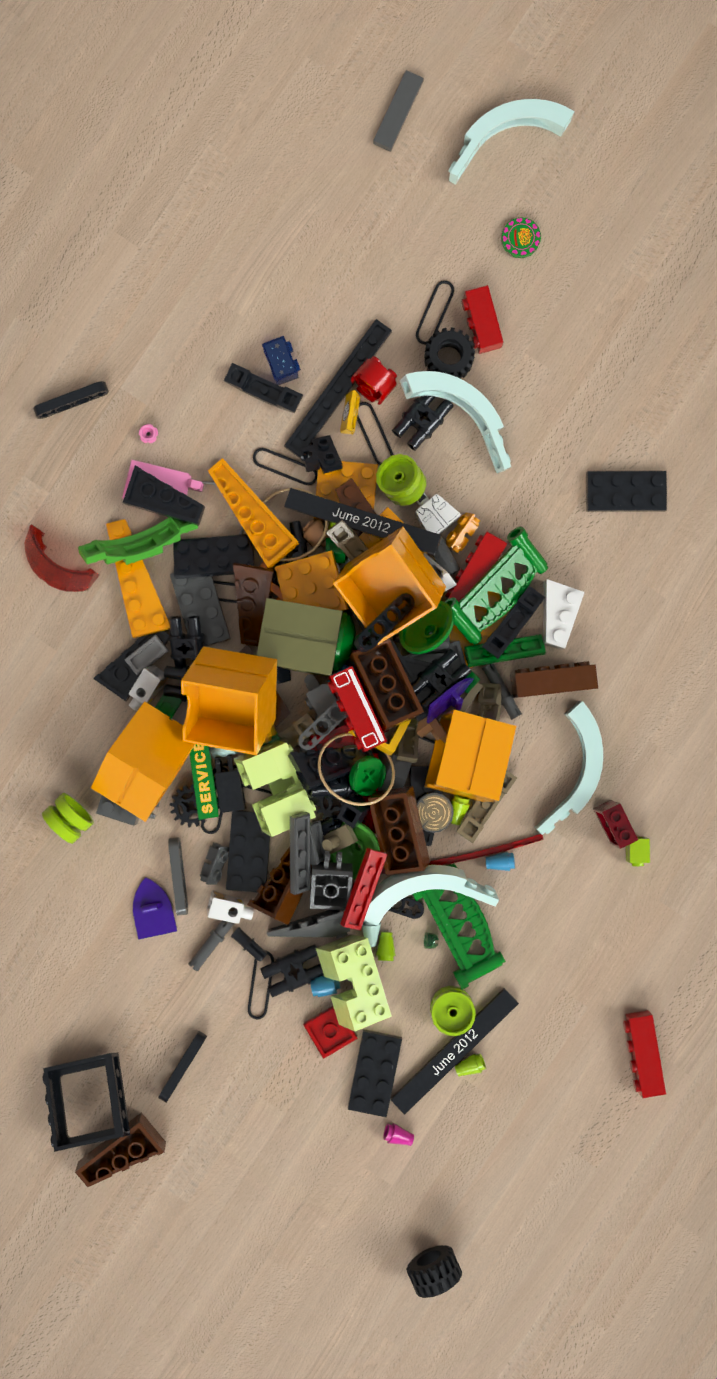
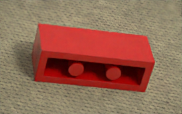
[461,285,504,354]

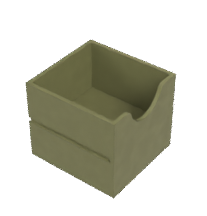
[257,598,343,677]

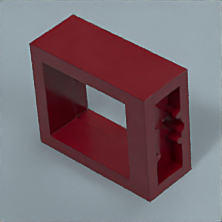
[593,800,638,849]

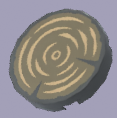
[417,793,454,833]

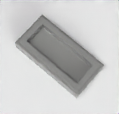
[125,635,169,675]

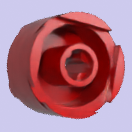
[351,356,397,405]

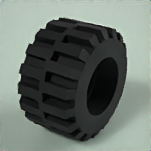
[424,327,475,379]
[406,1245,462,1298]

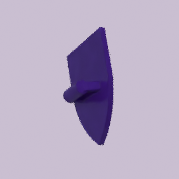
[427,677,474,724]
[133,877,177,940]

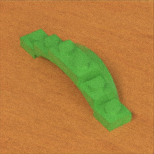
[78,517,198,565]

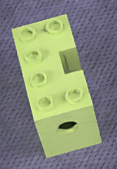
[233,740,316,837]
[316,935,392,1031]

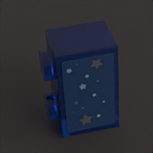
[262,336,301,385]

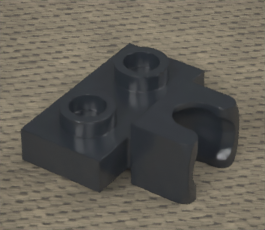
[300,435,343,474]

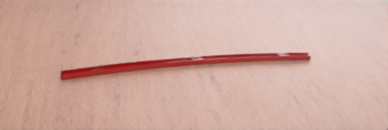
[380,834,544,875]

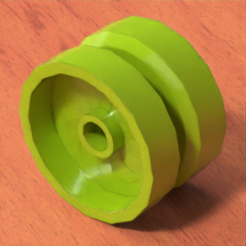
[376,454,426,506]
[42,793,94,844]
[430,986,476,1036]

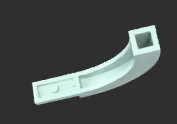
[448,99,575,185]
[399,371,511,474]
[534,701,603,835]
[364,865,499,926]

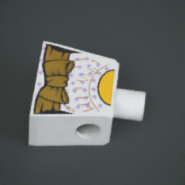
[129,665,168,711]
[207,891,254,924]

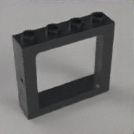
[42,1052,131,1152]

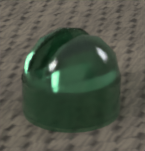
[424,933,439,949]

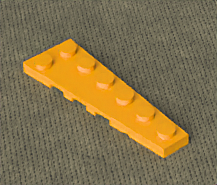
[208,458,299,569]
[106,519,170,638]

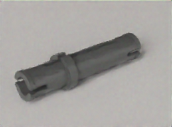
[482,663,522,720]
[188,920,235,971]

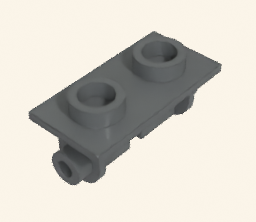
[200,842,229,885]

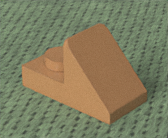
[416,717,448,743]

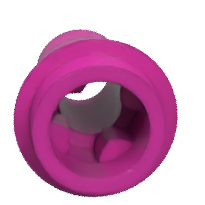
[383,1123,414,1146]

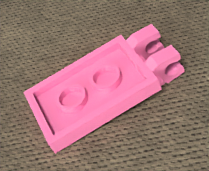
[122,460,204,499]

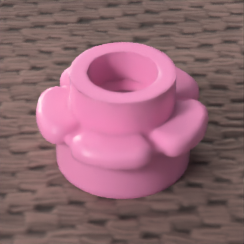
[139,424,158,443]

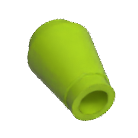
[451,795,471,825]
[376,932,396,961]
[455,1053,486,1077]

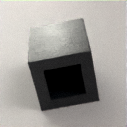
[337,795,370,829]

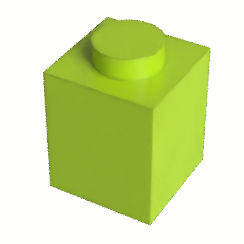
[626,837,650,867]

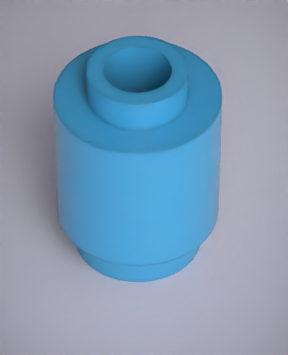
[310,975,340,997]

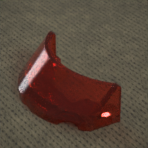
[24,524,100,592]

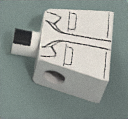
[415,493,461,534]

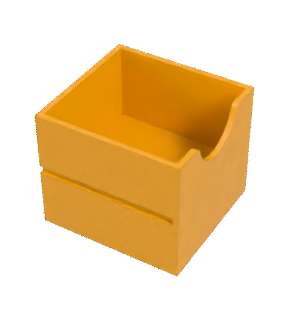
[333,526,446,645]
[181,646,277,755]
[91,701,195,822]
[424,710,517,802]

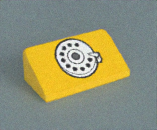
[340,390,361,435]

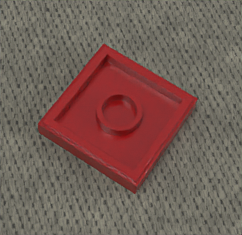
[303,1006,358,1059]

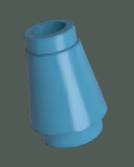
[486,851,515,871]

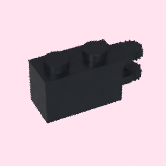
[214,755,246,813]

